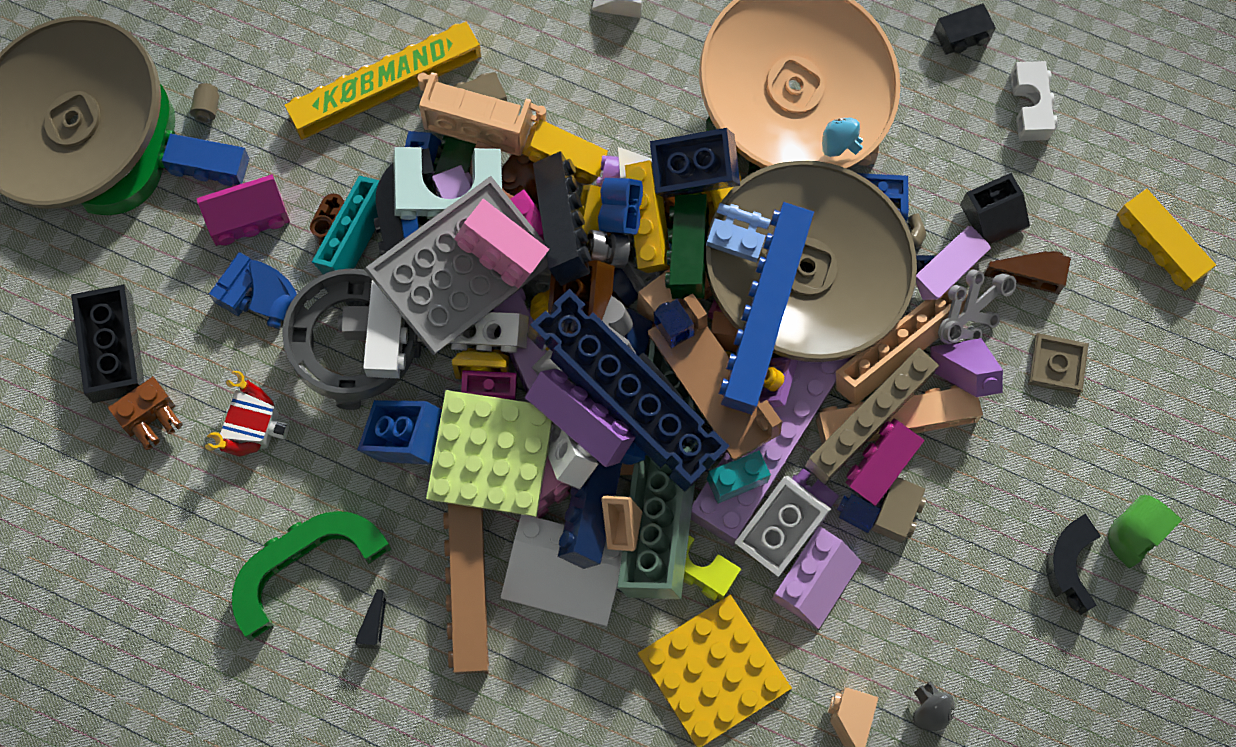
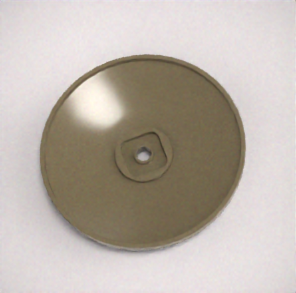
[0,16,161,209]
[705,160,917,362]

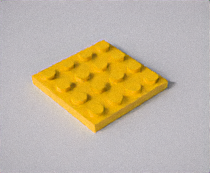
[637,594,792,747]

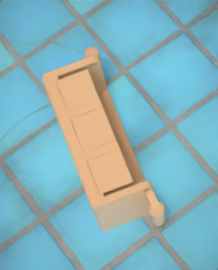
[417,73,547,156]

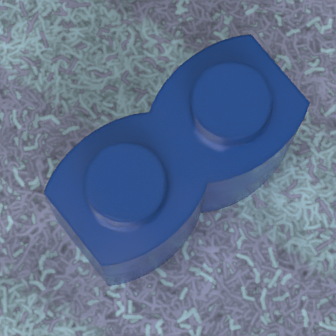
[598,178,643,235]

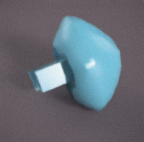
[822,118,863,157]

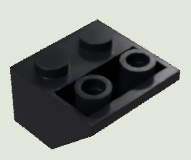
[960,173,1030,245]

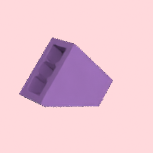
[930,338,1003,397]

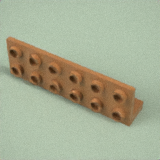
[648,294,782,461]

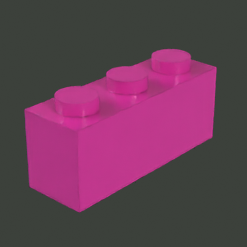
[845,418,925,506]

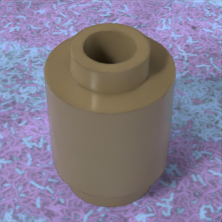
[190,83,220,123]

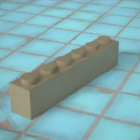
[805,348,939,485]

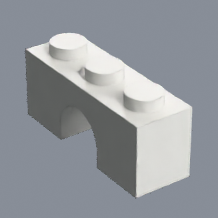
[1010,61,1058,141]

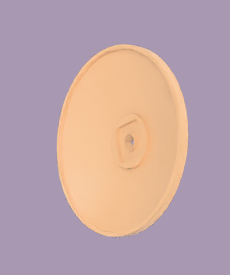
[699,0,900,169]

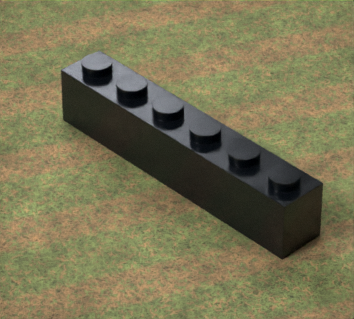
[533,151,591,286]

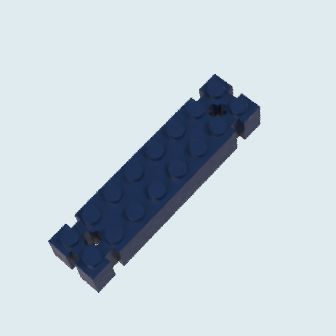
[527,289,729,492]

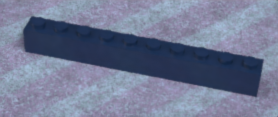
[557,308,653,569]

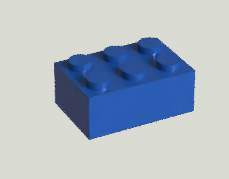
[357,400,442,465]

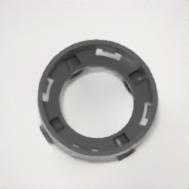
[282,269,421,410]

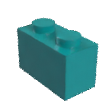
[707,450,771,504]

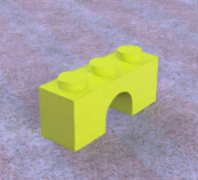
[683,536,741,601]

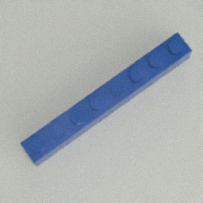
[718,202,814,415]

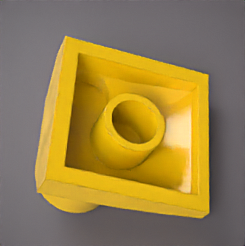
[452,348,509,379]

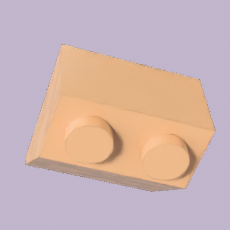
[828,687,878,747]

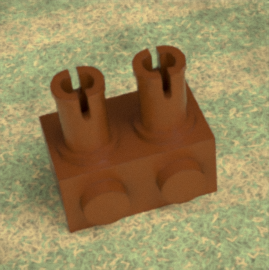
[108,376,183,450]

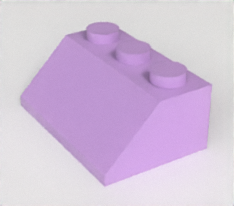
[772,526,862,630]

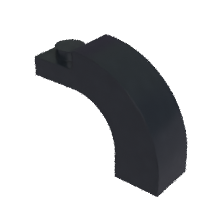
[1046,513,1101,616]

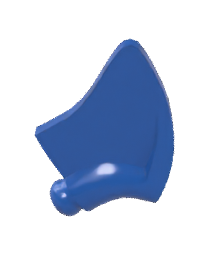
[248,260,297,329]

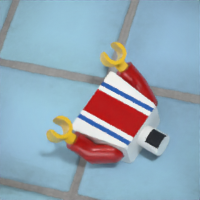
[205,371,289,457]

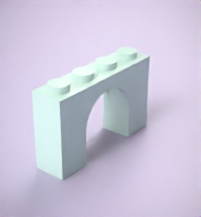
[393,147,502,220]

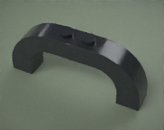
[373,148,435,256]

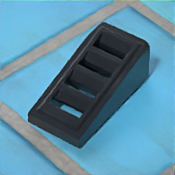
[355,589,387,649]

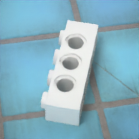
[417,312,529,353]
[547,423,598,489]

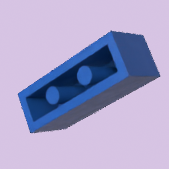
[162,134,250,186]

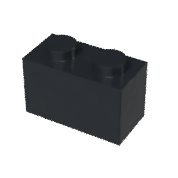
[934,3,996,55]

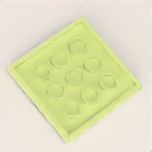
[426,390,553,517]

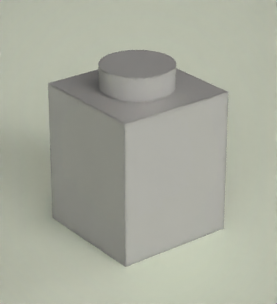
[338,306,369,340]

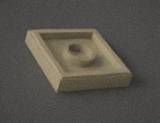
[1028,333,1089,395]

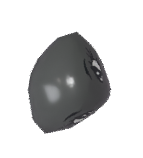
[913,681,955,731]

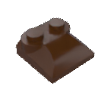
[501,154,538,208]

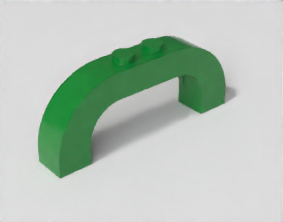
[81,83,175,215]
[232,511,392,642]

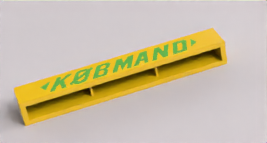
[285,21,481,140]

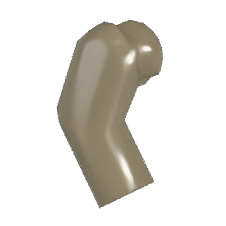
[908,213,926,248]

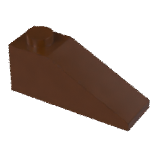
[984,251,1071,295]

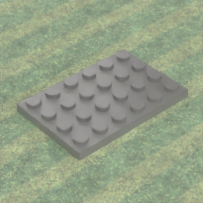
[365,176,548,355]

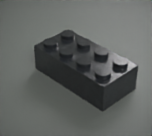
[71,284,144,403]

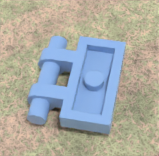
[705,203,771,263]

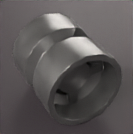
[585,230,630,269]

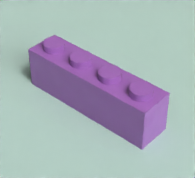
[525,369,636,467]

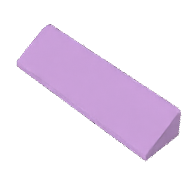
[916,226,991,300]

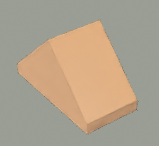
[602,496,642,551]

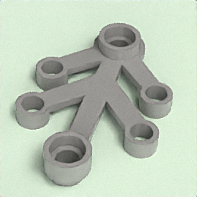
[938,270,1016,344]

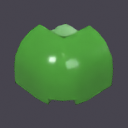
[1108,494,1182,569]

